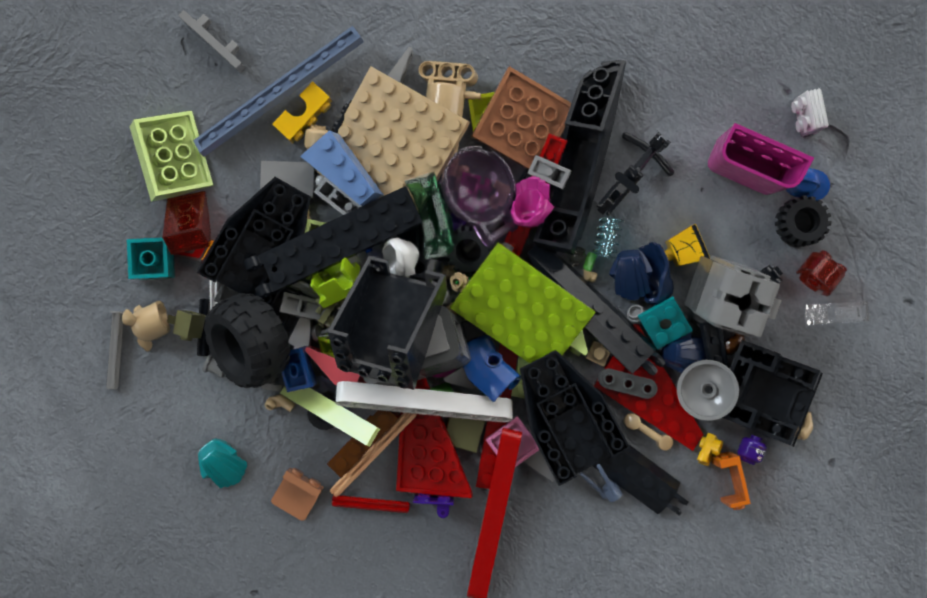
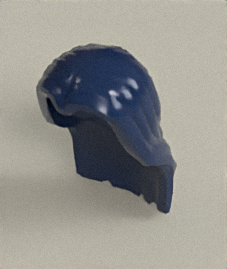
[638,242,674,305]

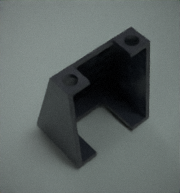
[327,256,447,390]

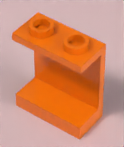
[711,451,751,510]

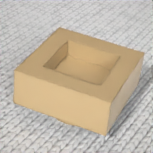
[585,341,610,366]

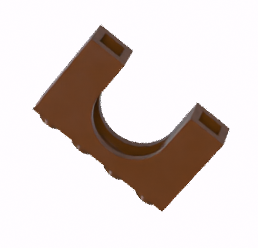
[327,410,400,478]

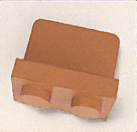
[271,468,324,521]

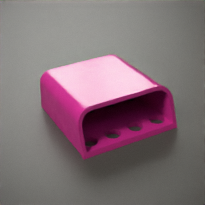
[707,123,814,195]

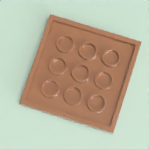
[471,66,571,169]

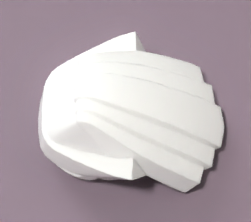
[380,237,419,278]

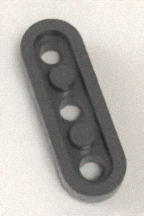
[598,368,657,399]

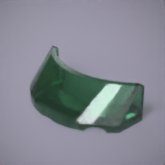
[405,172,454,259]

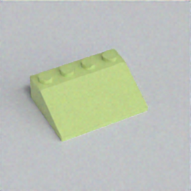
[130,111,213,202]

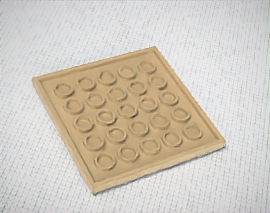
[314,66,471,214]

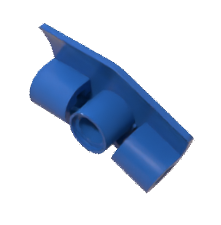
[463,335,521,402]

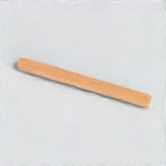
[330,413,417,497]

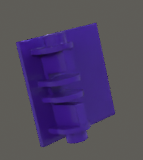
[413,493,454,518]

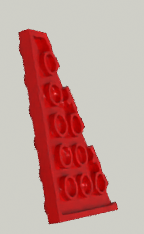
[593,323,704,451]
[396,378,473,498]

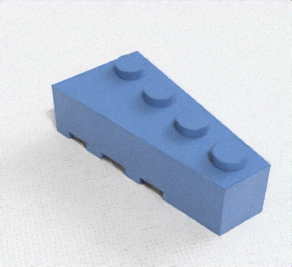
[300,130,384,206]

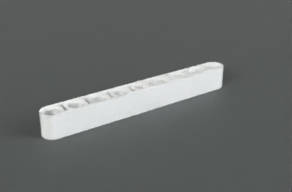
[335,381,513,422]

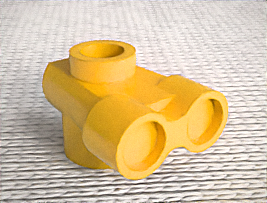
[697,433,723,466]

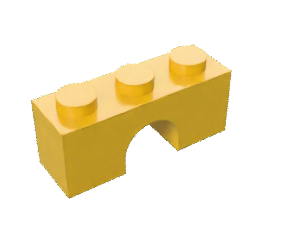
[272,81,332,144]

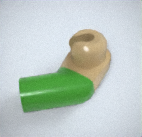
[583,252,597,283]

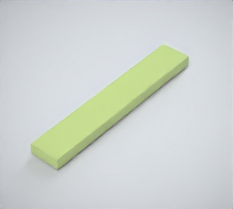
[280,386,380,447]

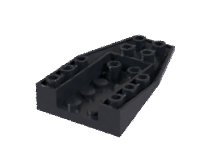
[197,176,311,307]
[520,350,630,486]

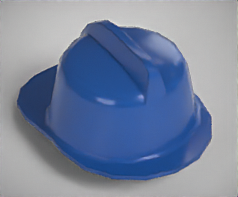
[786,168,830,200]

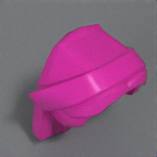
[511,176,554,227]

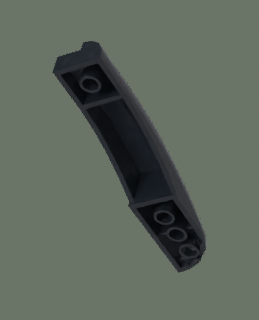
[533,60,626,255]

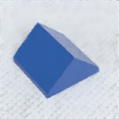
[282,346,317,392]

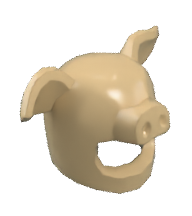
[122,301,170,351]

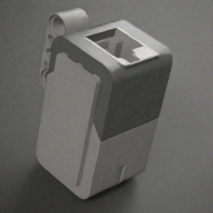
[684,255,782,337]
[363,291,471,387]

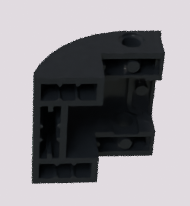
[722,340,823,447]

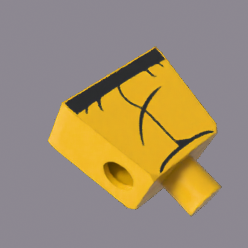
[664,224,710,267]

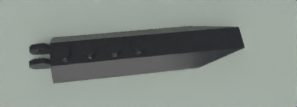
[527,245,665,375]
[593,445,689,516]

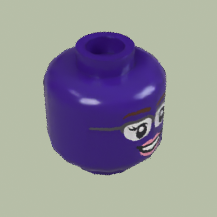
[737,434,767,465]

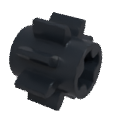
[760,265,783,283]

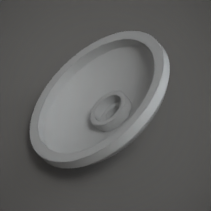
[677,360,739,421]

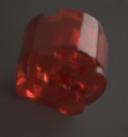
[796,250,847,296]

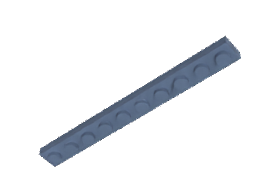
[193,26,364,157]

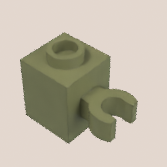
[167,310,206,341]

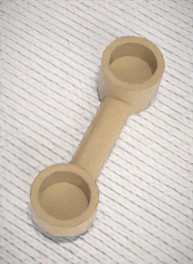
[623,413,673,451]

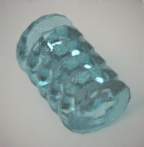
[592,217,624,259]

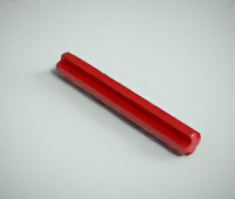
[332,496,410,513]

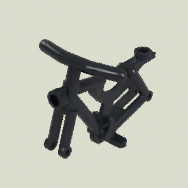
[597,132,674,216]

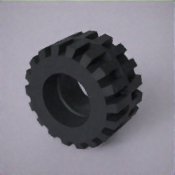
[775,196,832,247]
[445,223,497,276]

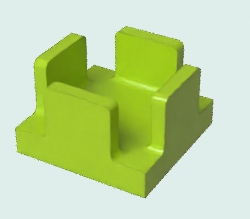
[310,258,360,308]

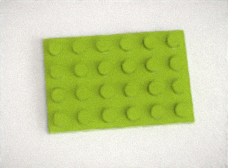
[450,242,596,363]

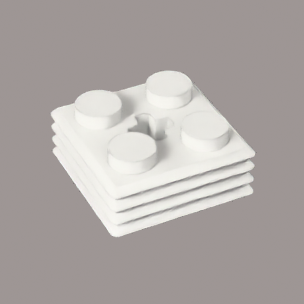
[791,88,829,137]

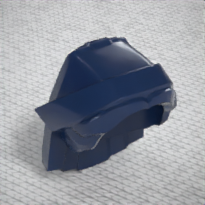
[609,250,653,301]
[661,332,706,373]

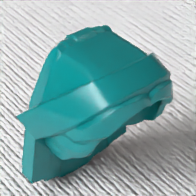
[198,438,247,488]

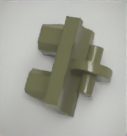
[315,298,345,328]

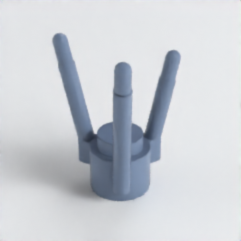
[580,464,623,502]

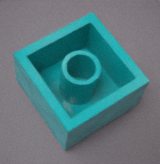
[127,237,175,280]

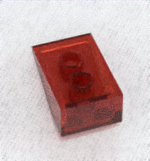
[162,191,211,255]

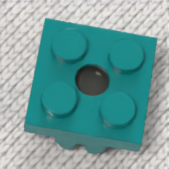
[638,296,693,350]

